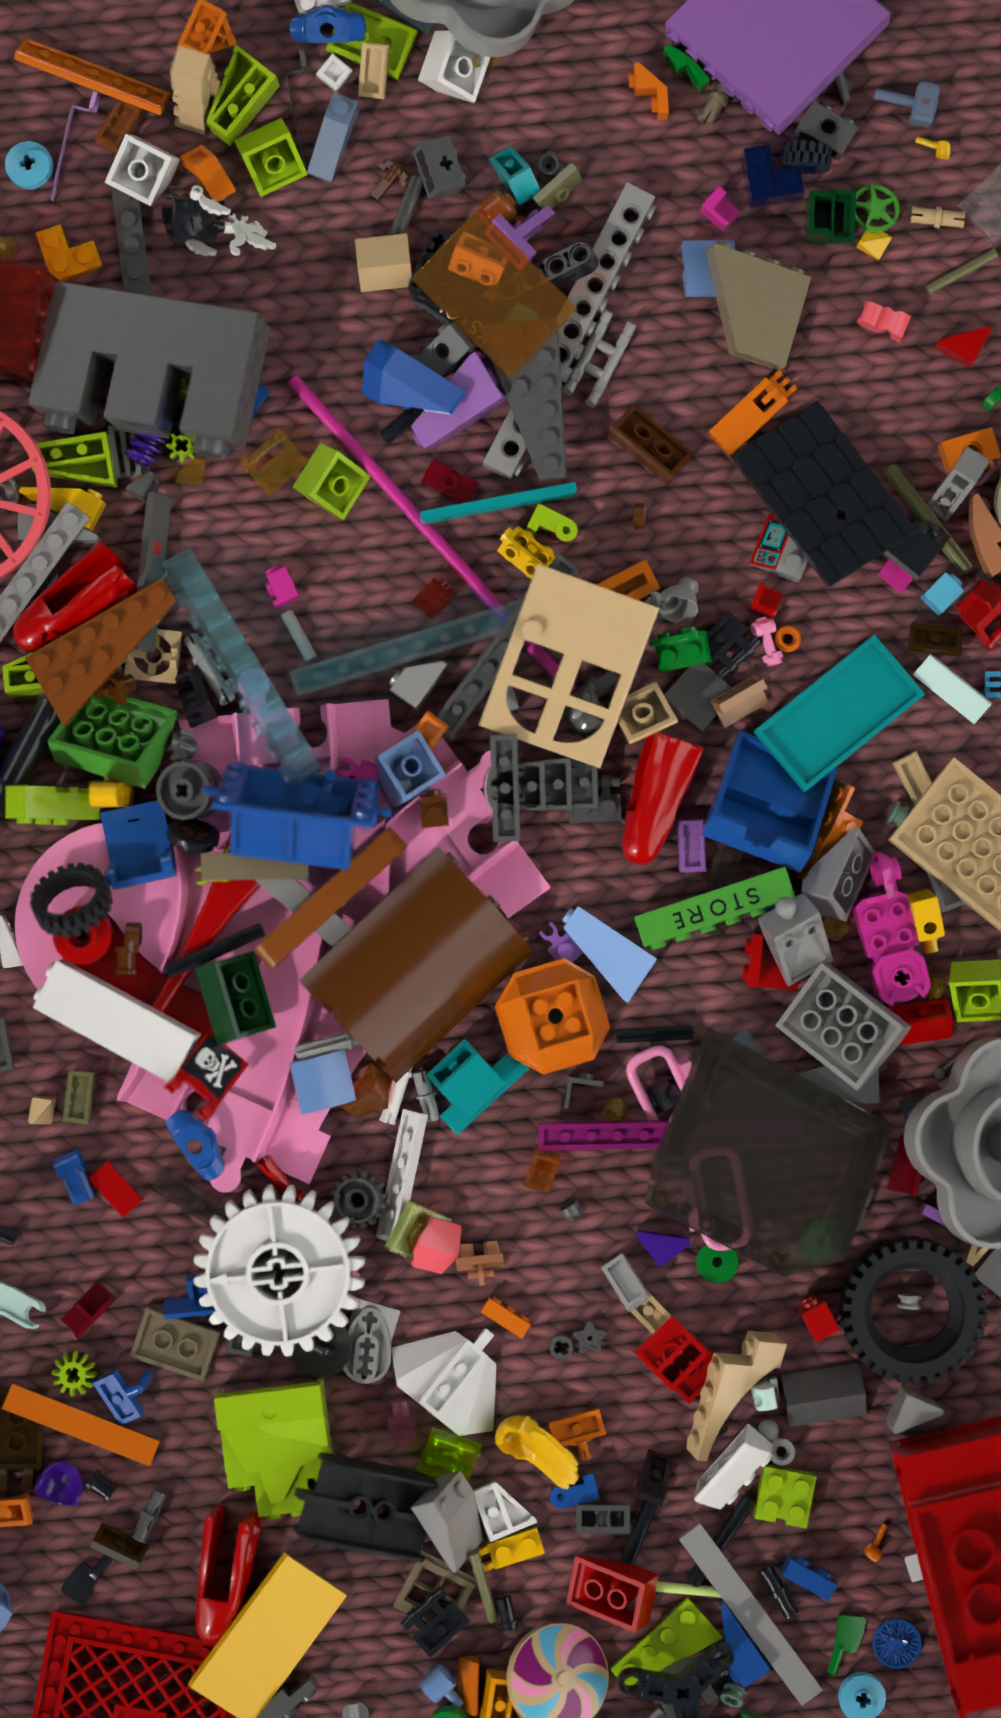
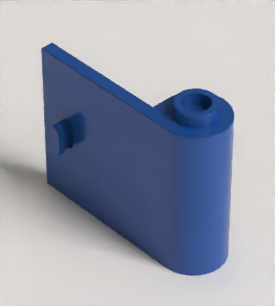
[100,800,177,890]

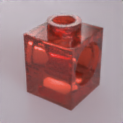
[413,578,454,621]

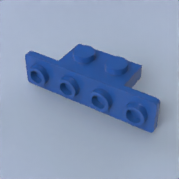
[163,1274,215,1319]

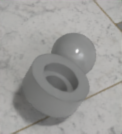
[758,1419,795,1465]

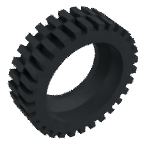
[838,1236,987,1385]

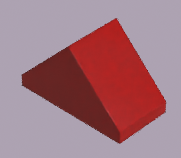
[935,326,991,368]

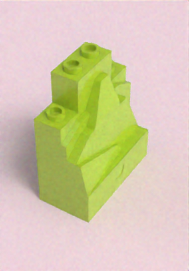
[214,1377,333,1520]

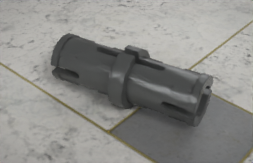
[131,1487,169,1543]

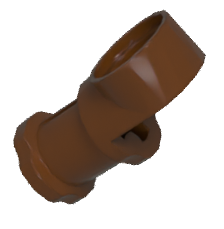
[114,922,142,974]

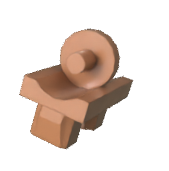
[455,1241,504,1286]

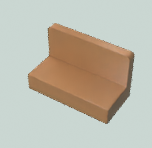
[710,675,768,727]

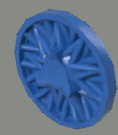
[872,1618,922,1669]

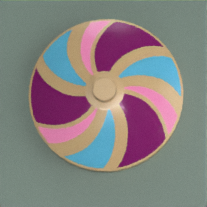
[507,1623,609,1718]

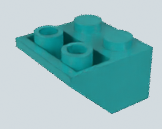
[426,1039,505,1119]

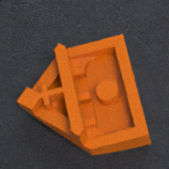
[176,0,237,55]

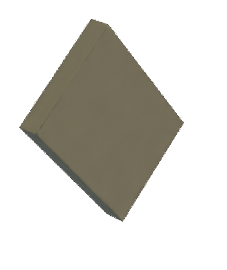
[129,1306,221,1382]

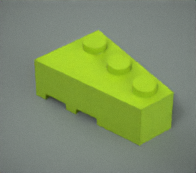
[31,432,118,488]
[6,786,100,825]

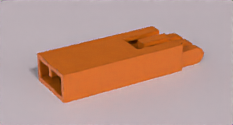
[708,369,798,457]
[597,559,661,601]

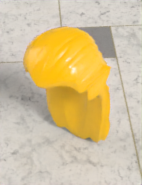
[495,1415,579,1489]

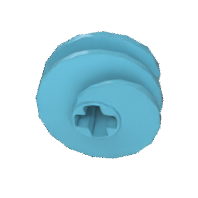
[5,141,54,190]
[838,1672,886,1718]

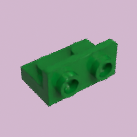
[649,627,712,673]

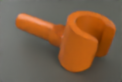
[864,1523,888,1562]

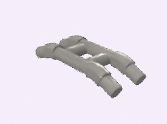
[563,309,637,407]

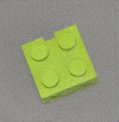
[753,1463,817,1529]

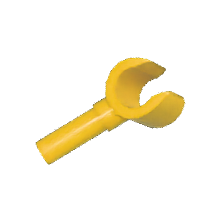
[915,136,951,159]

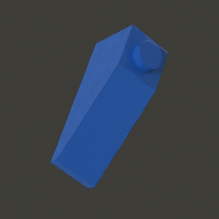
[720,1599,770,1688]

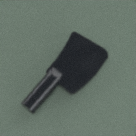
[61,1554,113,1605]

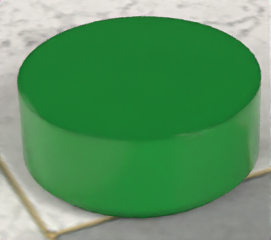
[983,386,1001,412]

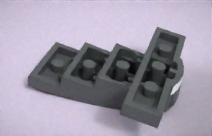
[483,734,598,842]

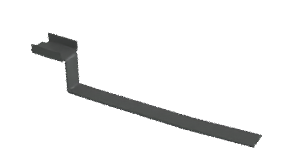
[285,49,309,169]

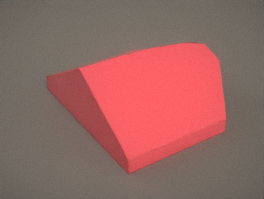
[411,1217,461,1274]

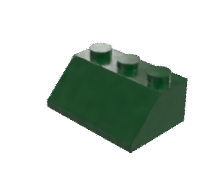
[195,951,276,1045]

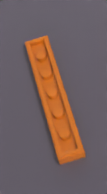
[14,37,171,116]
[2,1383,160,1466]

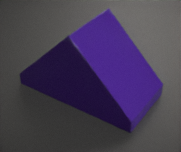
[636,1229,690,1267]

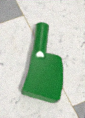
[827,1613,866,1675]

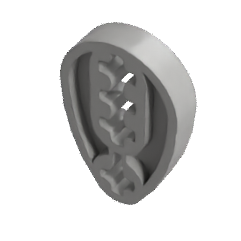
[343,1305,392,1384]

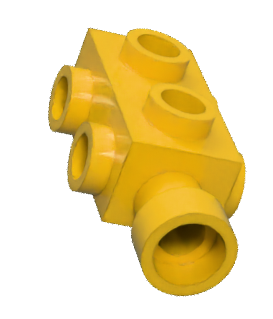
[497,526,556,579]

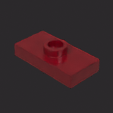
[421,459,479,504]

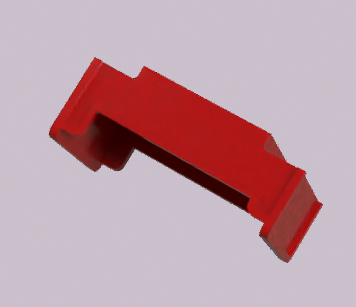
[888,1415,1001,1718]

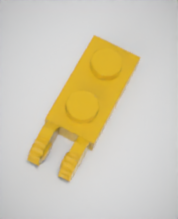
[469,1526,545,1572]

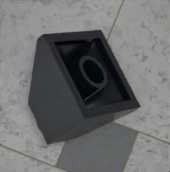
[883,520,950,580]

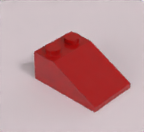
[566,1554,659,1633]

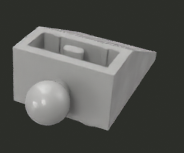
[758,893,833,987]

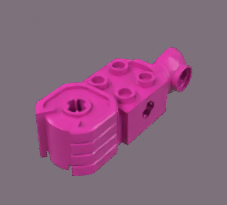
[852,852,931,1006]

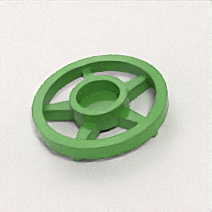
[855,185,900,233]

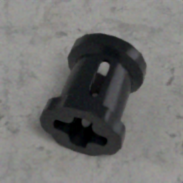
[84,1469,119,1503]

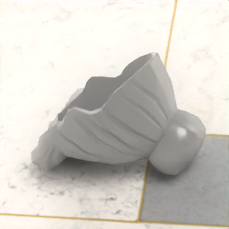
[644,577,699,623]

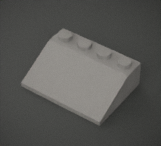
[775,963,911,1091]

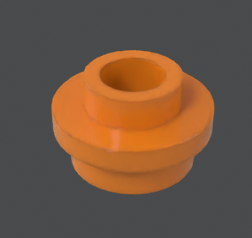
[775,626,801,652]

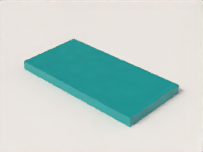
[754,634,925,793]

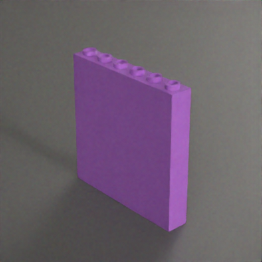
[665,0,890,135]

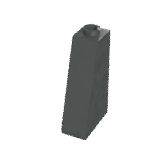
[777,1064,879,1105]

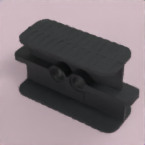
[292,1452,438,1563]

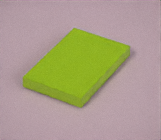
[326,2,418,80]

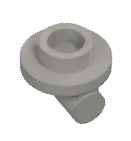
[342,1700,369,1718]

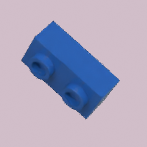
[780,1554,838,1601]

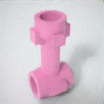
[750,616,783,667]

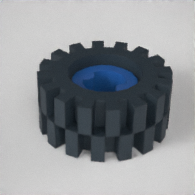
[782,140,832,174]

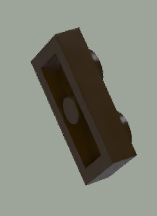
[908,623,963,657]
[90,1523,149,1570]

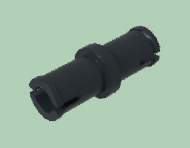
[758,1564,799,1619]

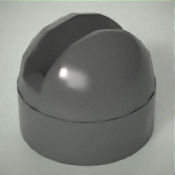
[559,1199,582,1222]

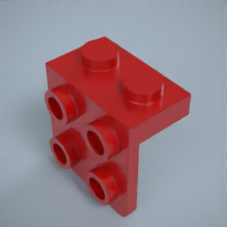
[742,933,799,991]

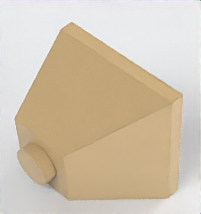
[608,682,678,744]

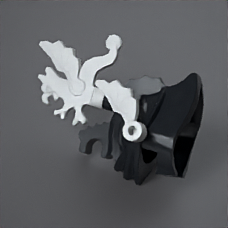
[161,185,276,257]

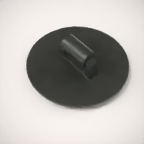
[293,1323,351,1378]

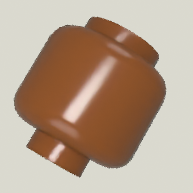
[478,190,517,227]

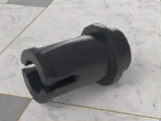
[495,1595,520,1631]

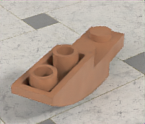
[968,493,1001,580]

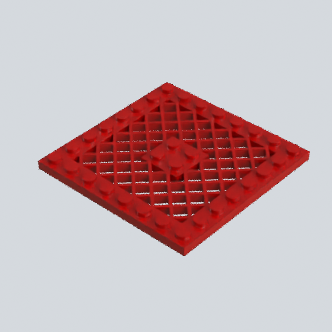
[32,1609,237,1718]

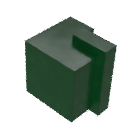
[804,189,856,245]

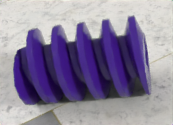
[125,421,177,471]

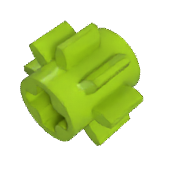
[166,431,195,464]

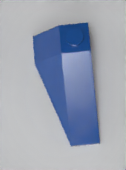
[362,338,466,415]

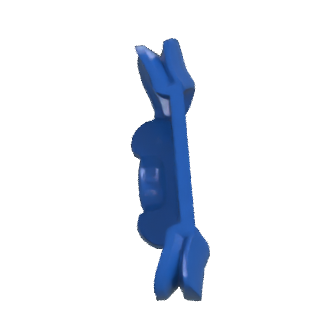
[290,5,366,43]
[165,1110,225,1181]

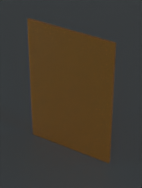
[412,210,577,378]

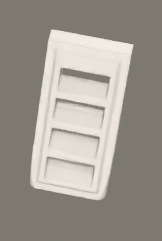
[0,915,23,968]

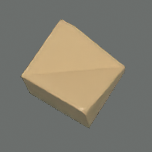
[28,1096,56,1125]

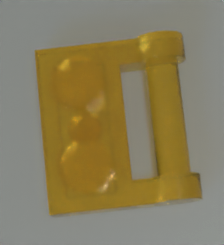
[239,427,308,498]

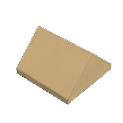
[355,233,412,292]

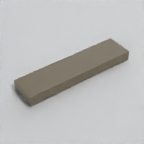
[201,853,309,881]

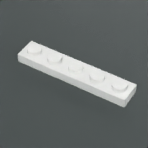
[376,1109,428,1241]

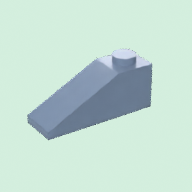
[307,92,360,183]

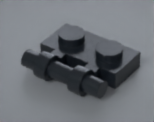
[707,611,761,680]
[400,1587,470,1658]

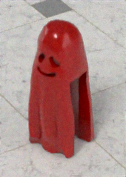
[13,541,137,653]
[622,732,703,865]
[195,1504,262,1645]

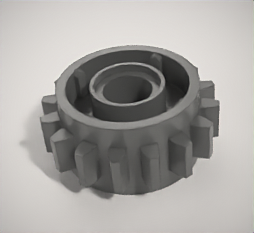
[331,1170,389,1229]

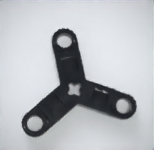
[617,1642,734,1718]

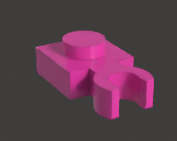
[338,757,381,791]

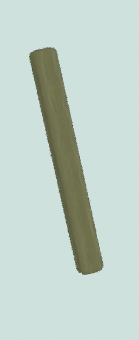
[884,464,972,574]

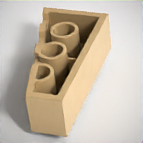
[171,46,220,135]

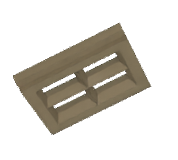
[393,1550,477,1623]

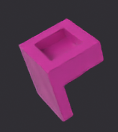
[700,186,740,232]
[877,558,913,593]

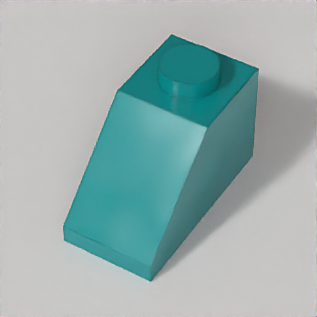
[489,146,540,205]

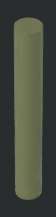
[924,248,998,295]
[469,1549,498,1623]

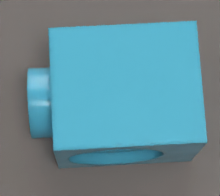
[920,572,964,616]

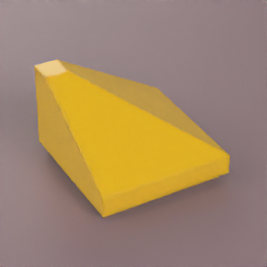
[856,224,892,261]

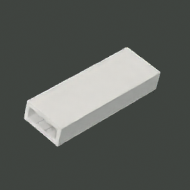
[33,959,202,1082]

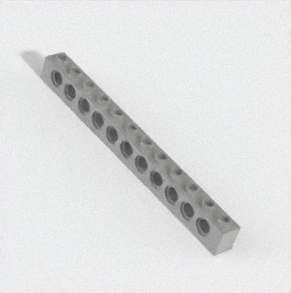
[483,182,657,480]

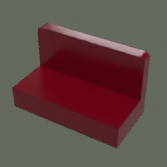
[887,1137,922,1197]

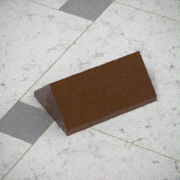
[608,404,694,485]

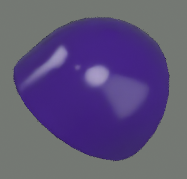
[34,1462,83,1506]

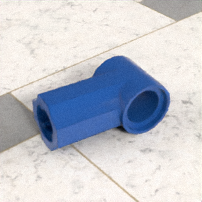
[52,1149,95,1206]

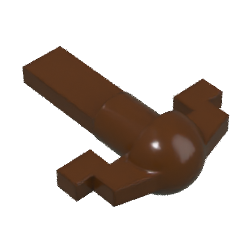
[371,160,409,201]

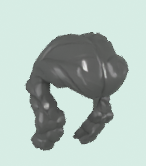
[563,671,618,738]

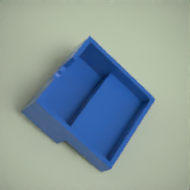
[701,730,838,873]

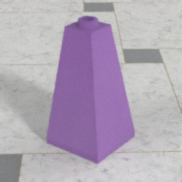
[411,352,508,449]

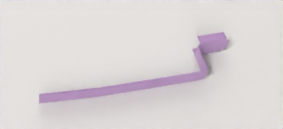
[51,90,101,202]

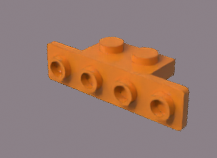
[794,781,863,880]

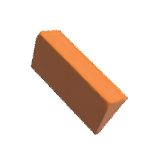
[458,1656,479,1716]

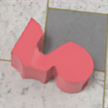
[857,301,911,343]

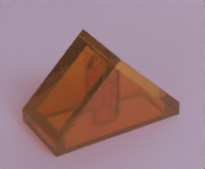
[340,1063,389,1118]
[524,1147,560,1193]

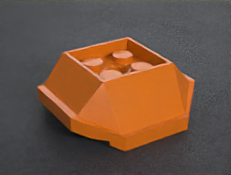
[494,958,610,1075]

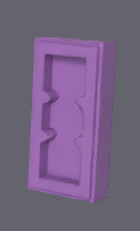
[677,819,706,873]

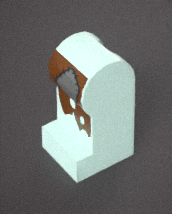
[751,1376,780,1411]

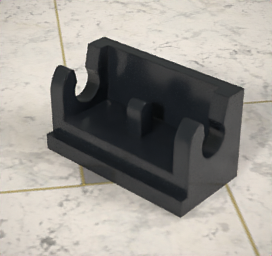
[175,665,218,728]

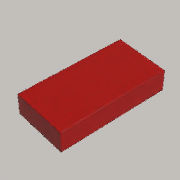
[88,1160,143,1218]

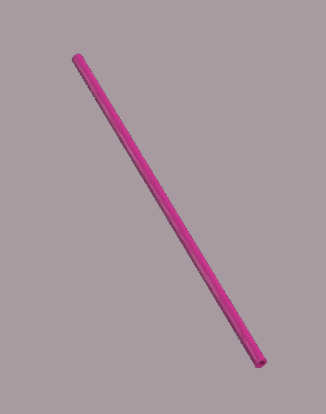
[288,375,579,693]

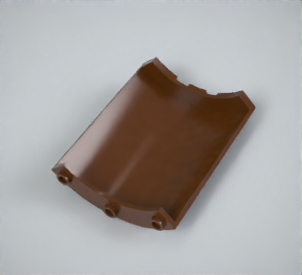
[299,848,533,1083]

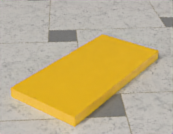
[188,1552,347,1718]

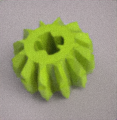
[52,1350,98,1396]

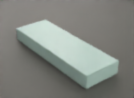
[913,653,992,724]

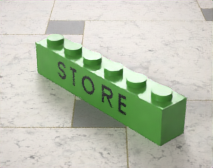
[634,867,795,951]

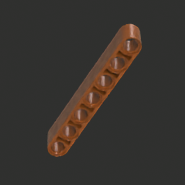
[254,827,408,970]

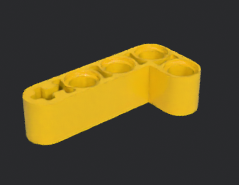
[89,777,134,807]

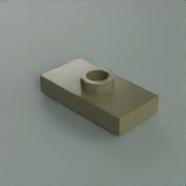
[533,163,582,211]
[62,1069,96,1125]

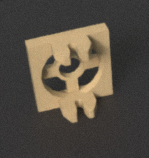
[124,629,183,684]

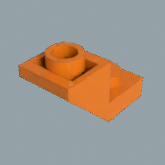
[628,62,669,121]
[180,144,236,202]

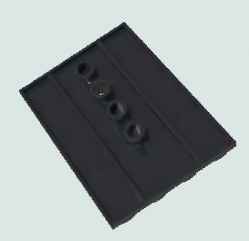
[729,401,917,587]

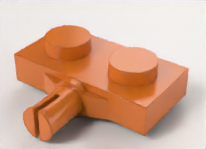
[548,1407,606,1460]

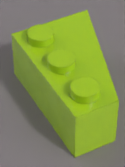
[206,44,280,147]
[2,652,45,697]

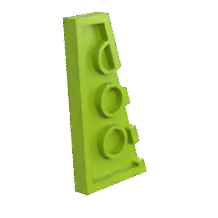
[610,1596,724,1685]

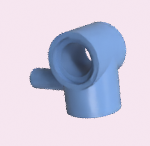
[419,1664,464,1708]

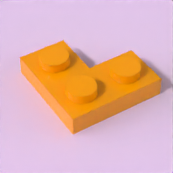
[36,224,103,284]

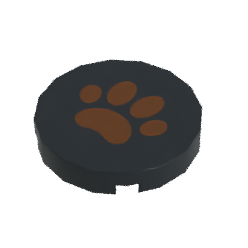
[166,819,220,853]

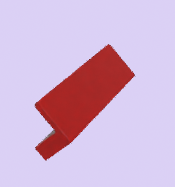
[887,998,953,1046]

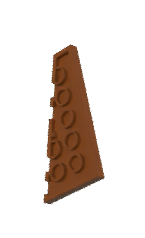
[25,578,177,727]

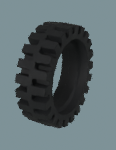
[30,863,113,938]

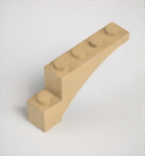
[686,1331,787,1461]

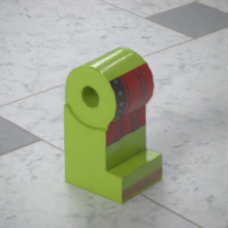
[526,503,578,544]

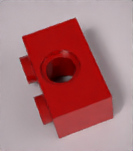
[796,1294,840,1343]

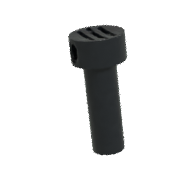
[0,696,61,820]

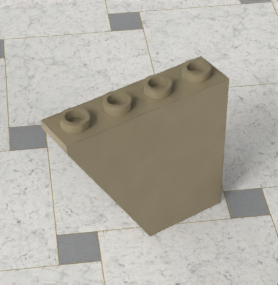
[706,241,811,371]

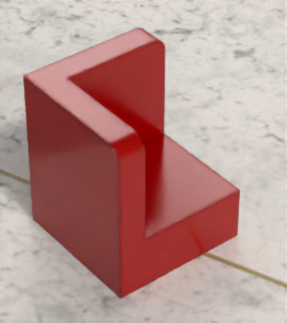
[748,582,783,618]

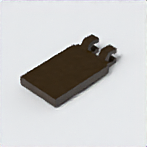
[0,1388,45,1491]

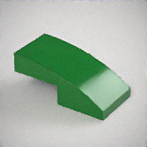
[663,45,710,93]

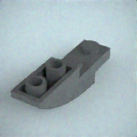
[258,1673,318,1718]

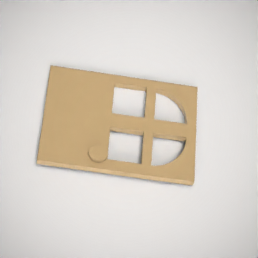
[479,564,660,768]

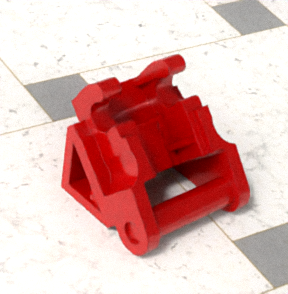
[953,580,1001,651]

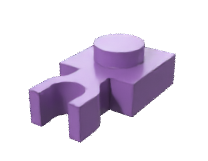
[539,922,584,962]

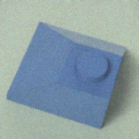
[375,730,446,807]

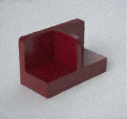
[60,1281,117,1341]

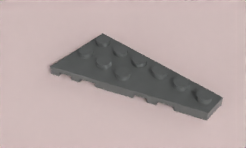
[478,318,567,480]

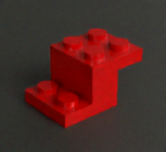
[634,1314,713,1404]

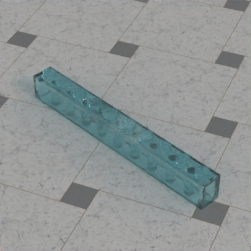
[162,548,322,787]
[289,599,523,697]

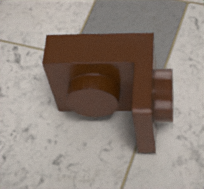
[419,789,449,828]

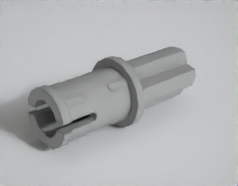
[412,1069,439,1122]

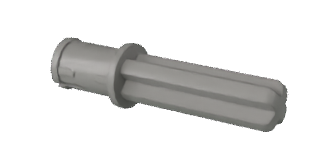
[295,1030,359,1060]

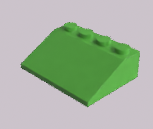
[47,695,178,788]

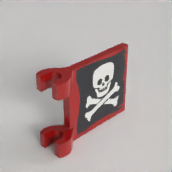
[164,1031,249,1121]

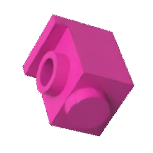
[265,565,300,609]

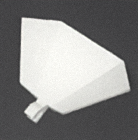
[392,1329,496,1436]

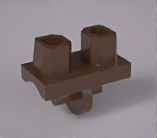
[93,666,136,705]

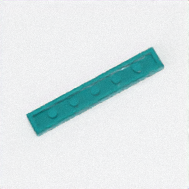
[419,482,577,525]
[440,1009,561,1136]

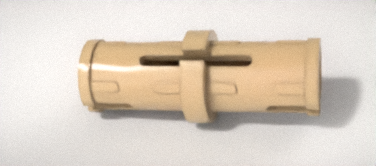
[911,206,965,229]

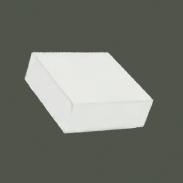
[316,53,353,93]

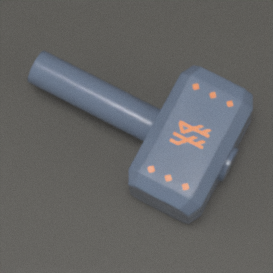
[874,81,940,127]

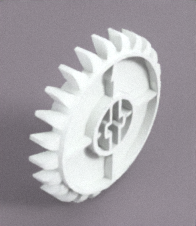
[193,1184,365,1356]

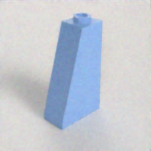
[562,906,657,1003]

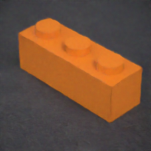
[481,1296,531,1339]

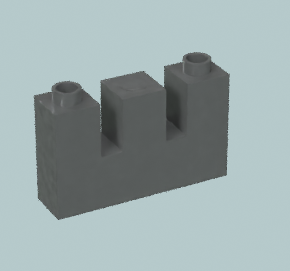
[28,281,271,459]

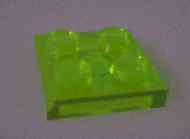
[416,1427,482,1482]

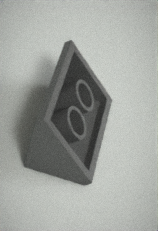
[780,1362,867,1427]

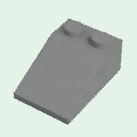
[801,827,875,921]
[411,1471,483,1573]

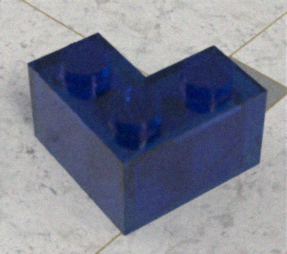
[741,144,804,208]

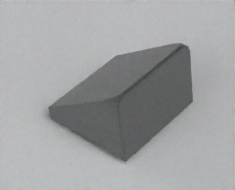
[125,472,159,503]

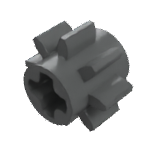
[165,728,197,762]

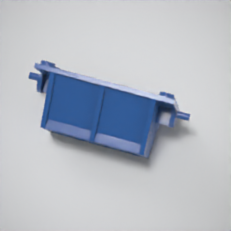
[203,761,392,870]

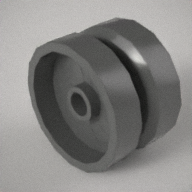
[156,761,222,820]

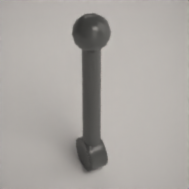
[934,1040,976,1079]

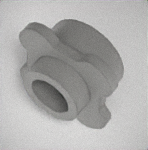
[0,478,20,503]

